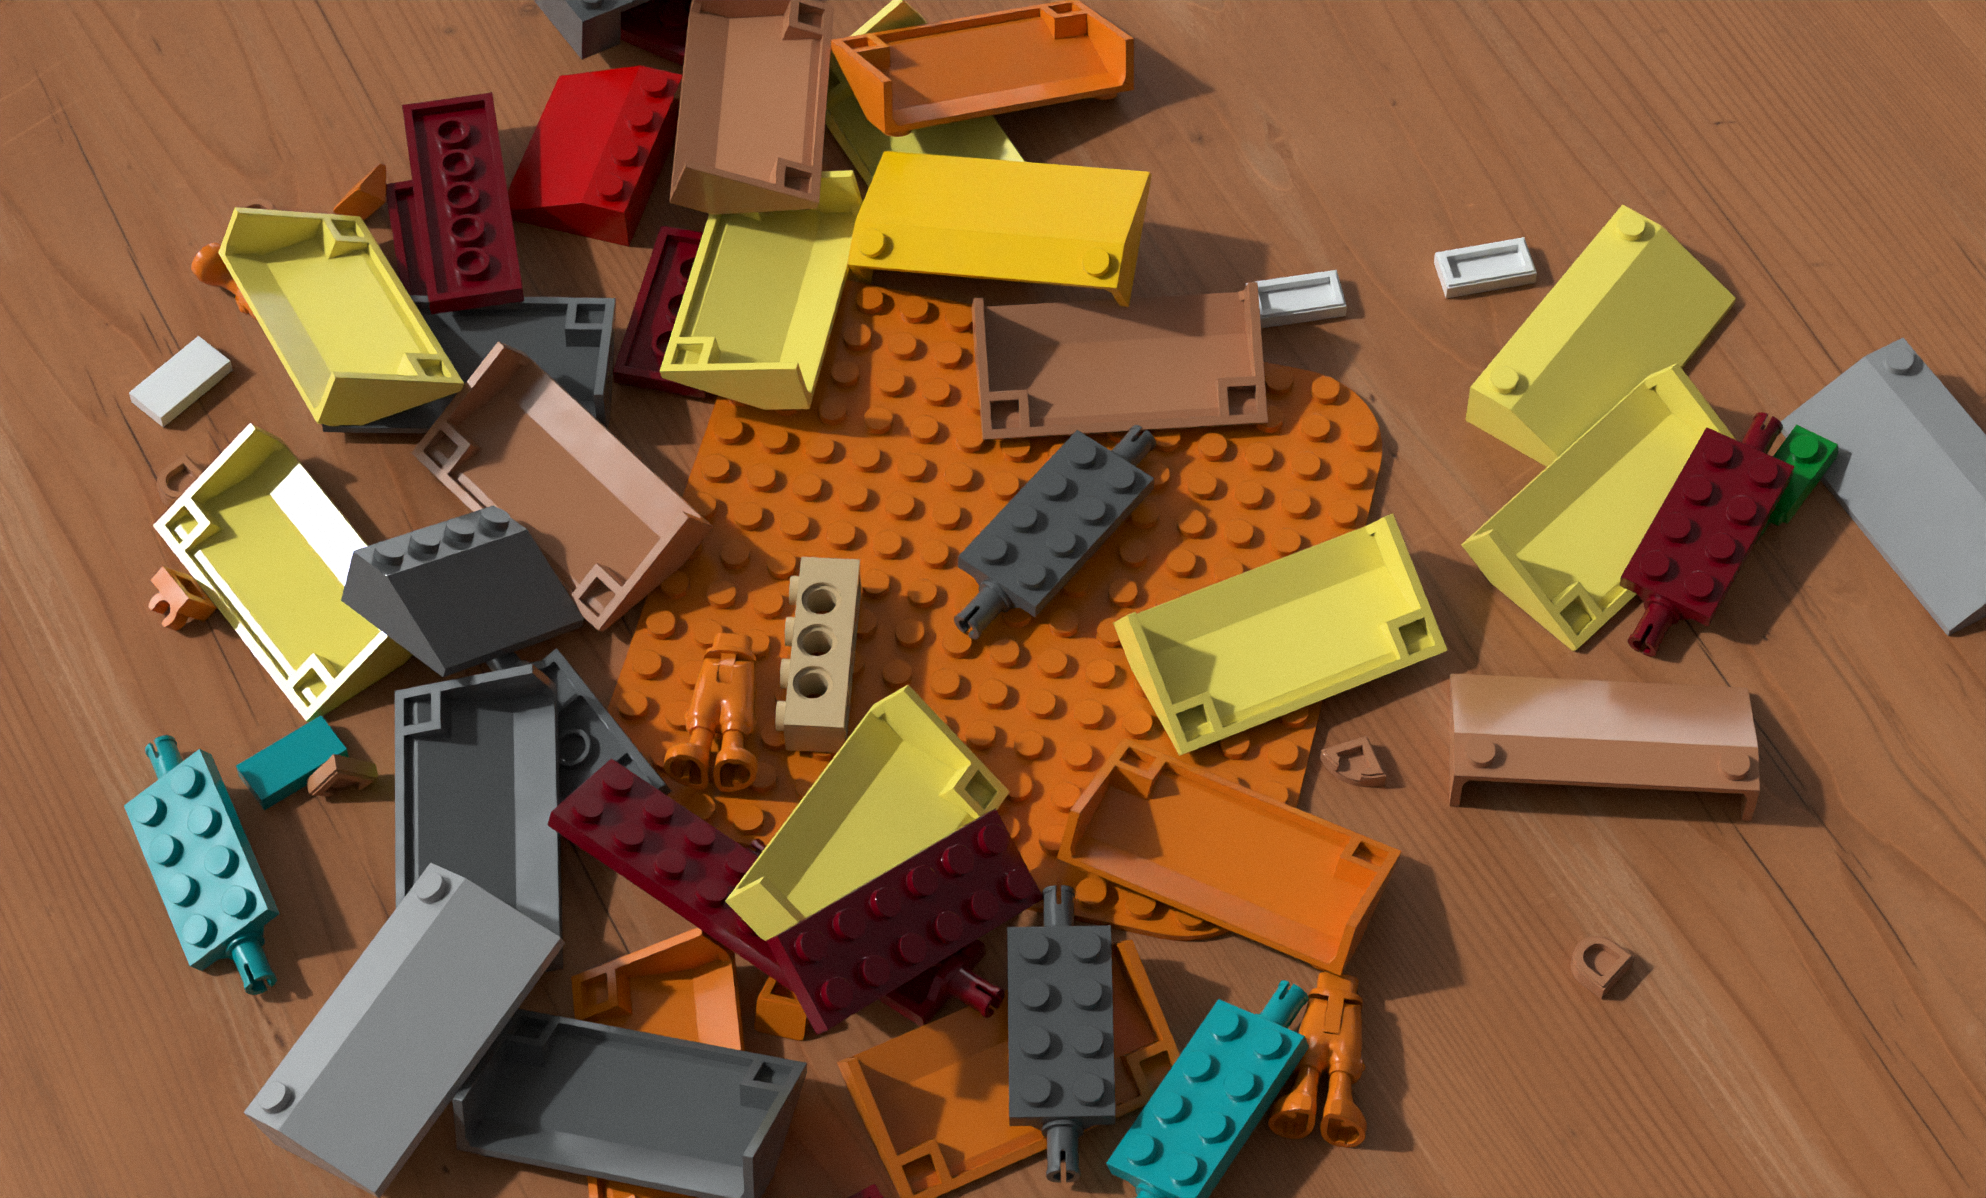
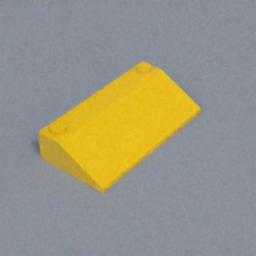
[847,151,1152,307]

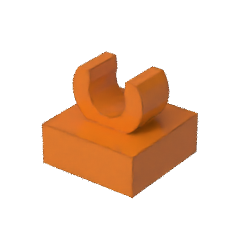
[148,566,217,631]

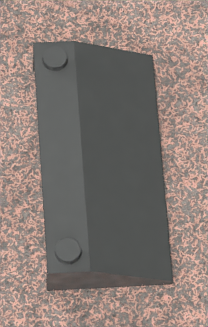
[322,295,616,434]
[395,664,563,972]
[452,1009,807,1198]

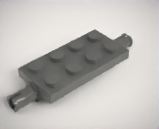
[954,425,1156,640]
[485,648,671,803]
[1007,885,1115,1183]

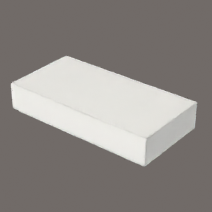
[1434,237,1537,298]
[1246,270,1347,328]
[129,336,233,428]

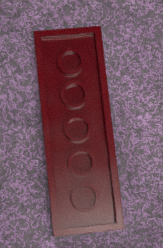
[402,92,525,315]
[548,758,794,992]
[766,808,1043,1034]

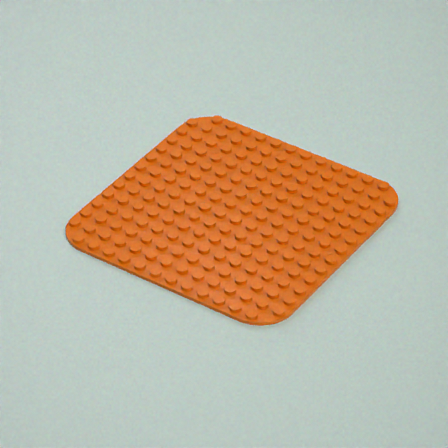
[607,280,1382,941]

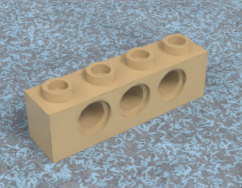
[775,557,862,753]

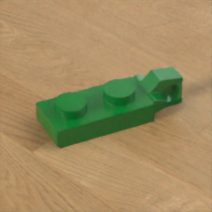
[1755,424,1839,544]

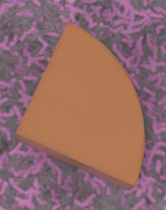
[1320,736,1386,787]
[307,754,378,797]

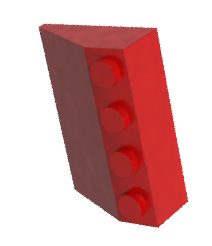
[508,65,683,247]

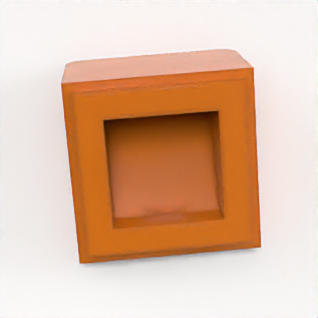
[333,163,387,221]
[754,976,810,1041]

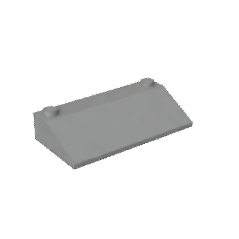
[1781,338,1986,636]
[244,863,565,1198]

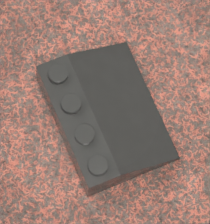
[341,505,584,677]

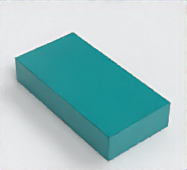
[236,715,349,811]

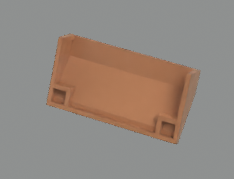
[669,0,834,215]
[972,282,1268,441]
[411,341,714,632]
[1449,673,1760,821]

